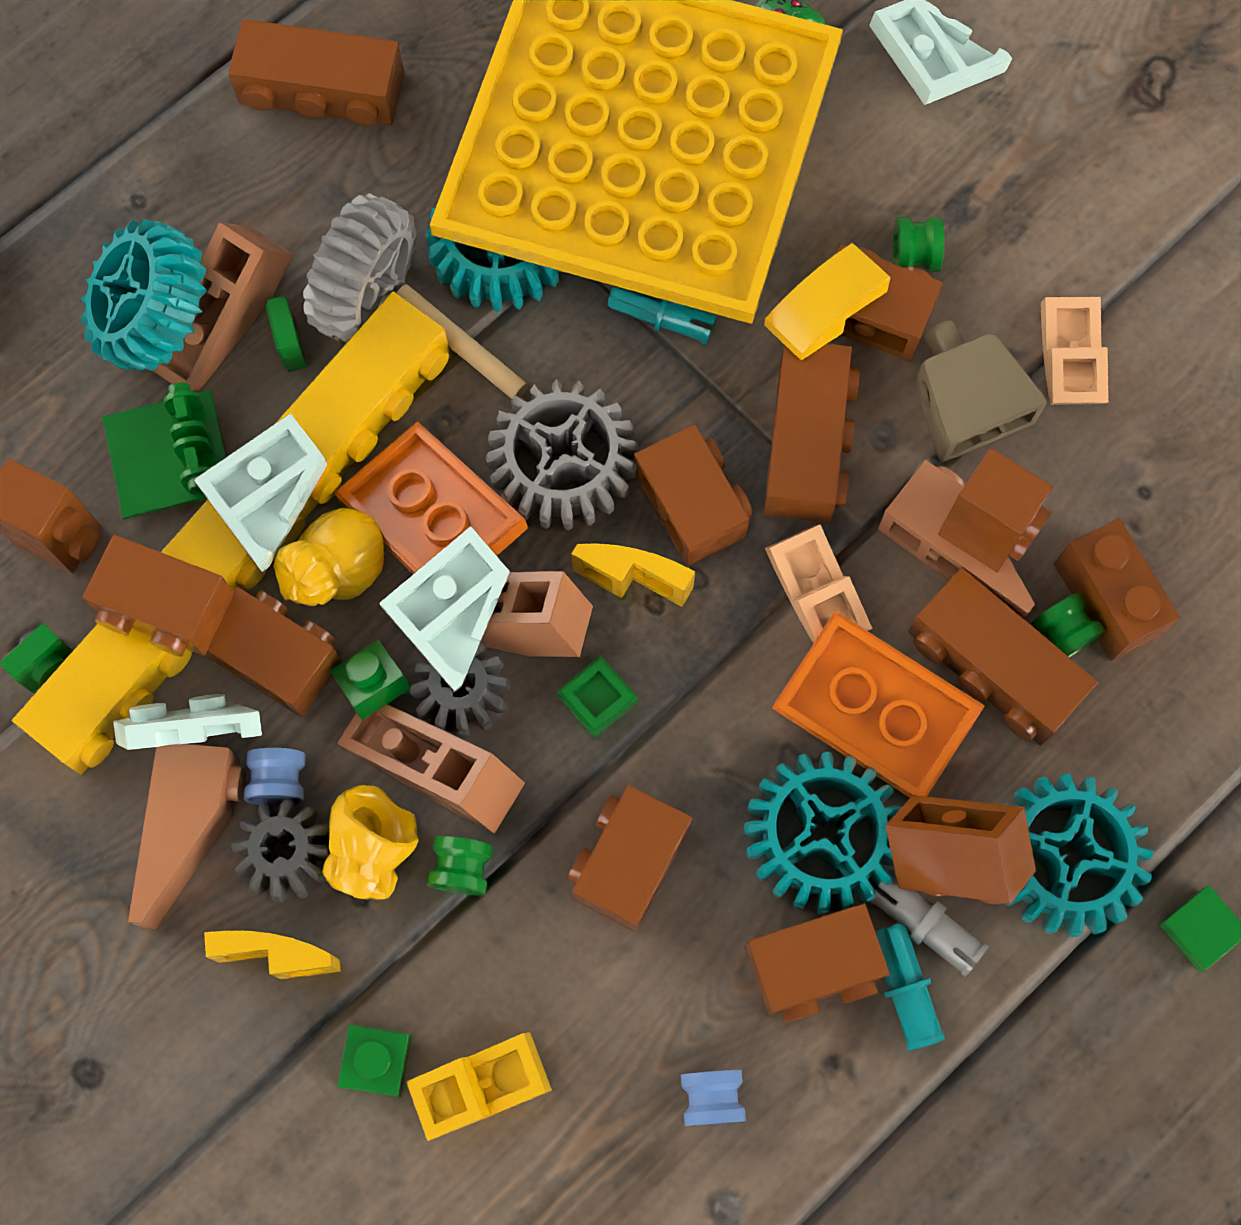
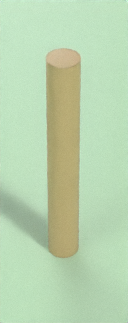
[396,284,529,399]

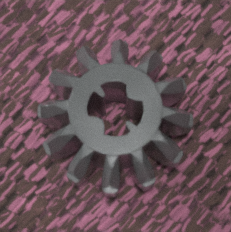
[410,642,511,738]
[231,799,331,903]

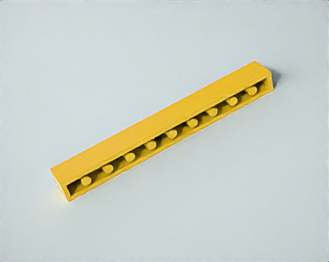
[11,291,450,775]

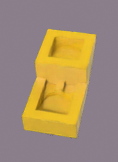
[764,243,891,360]
[571,543,695,607]
[204,931,341,979]
[406,1032,552,1141]

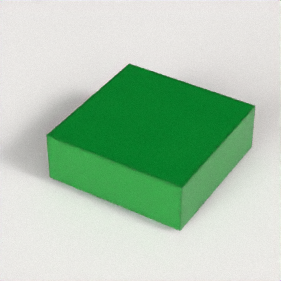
[265,295,307,372]
[556,655,638,739]
[1159,885,1241,972]

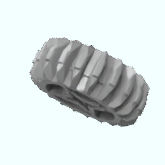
[303,193,417,343]
[486,379,638,531]

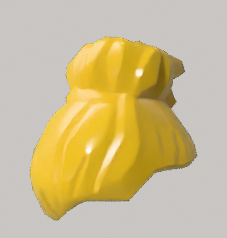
[273,508,384,606]
[322,785,419,900]

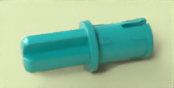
[608,286,718,345]
[875,924,946,1050]

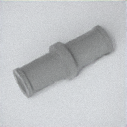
[870,870,989,977]

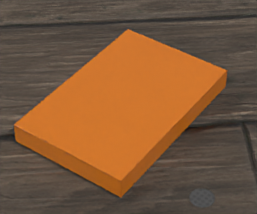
[333,421,528,574]
[771,611,985,799]

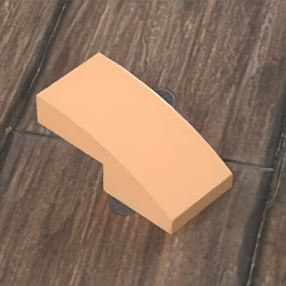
[1041,297,1109,405]
[765,524,872,643]

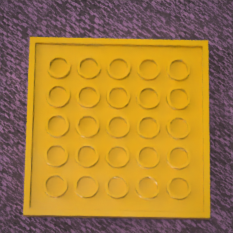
[430,0,843,324]

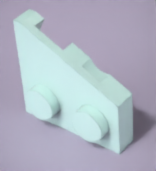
[869,0,1012,105]
[194,413,327,572]
[379,526,510,692]
[113,694,262,750]

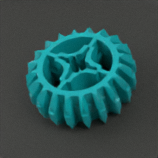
[425,208,559,313]
[81,219,207,371]
[743,752,902,915]
[1004,773,1154,938]

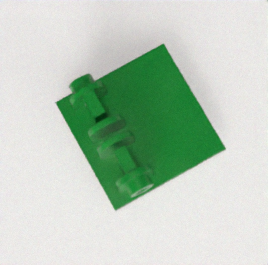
[102,382,226,519]

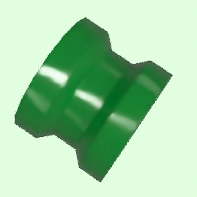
[892,217,944,272]
[1031,592,1107,657]
[426,836,493,896]

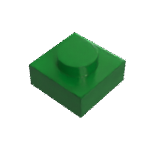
[0,622,73,693]
[330,639,410,720]
[337,1025,412,1097]

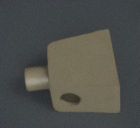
[915,320,1047,463]

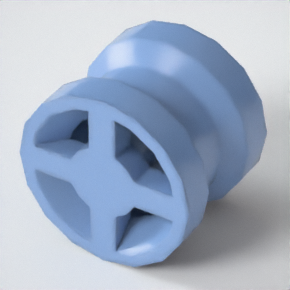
[244,748,306,806]
[681,1070,746,1126]

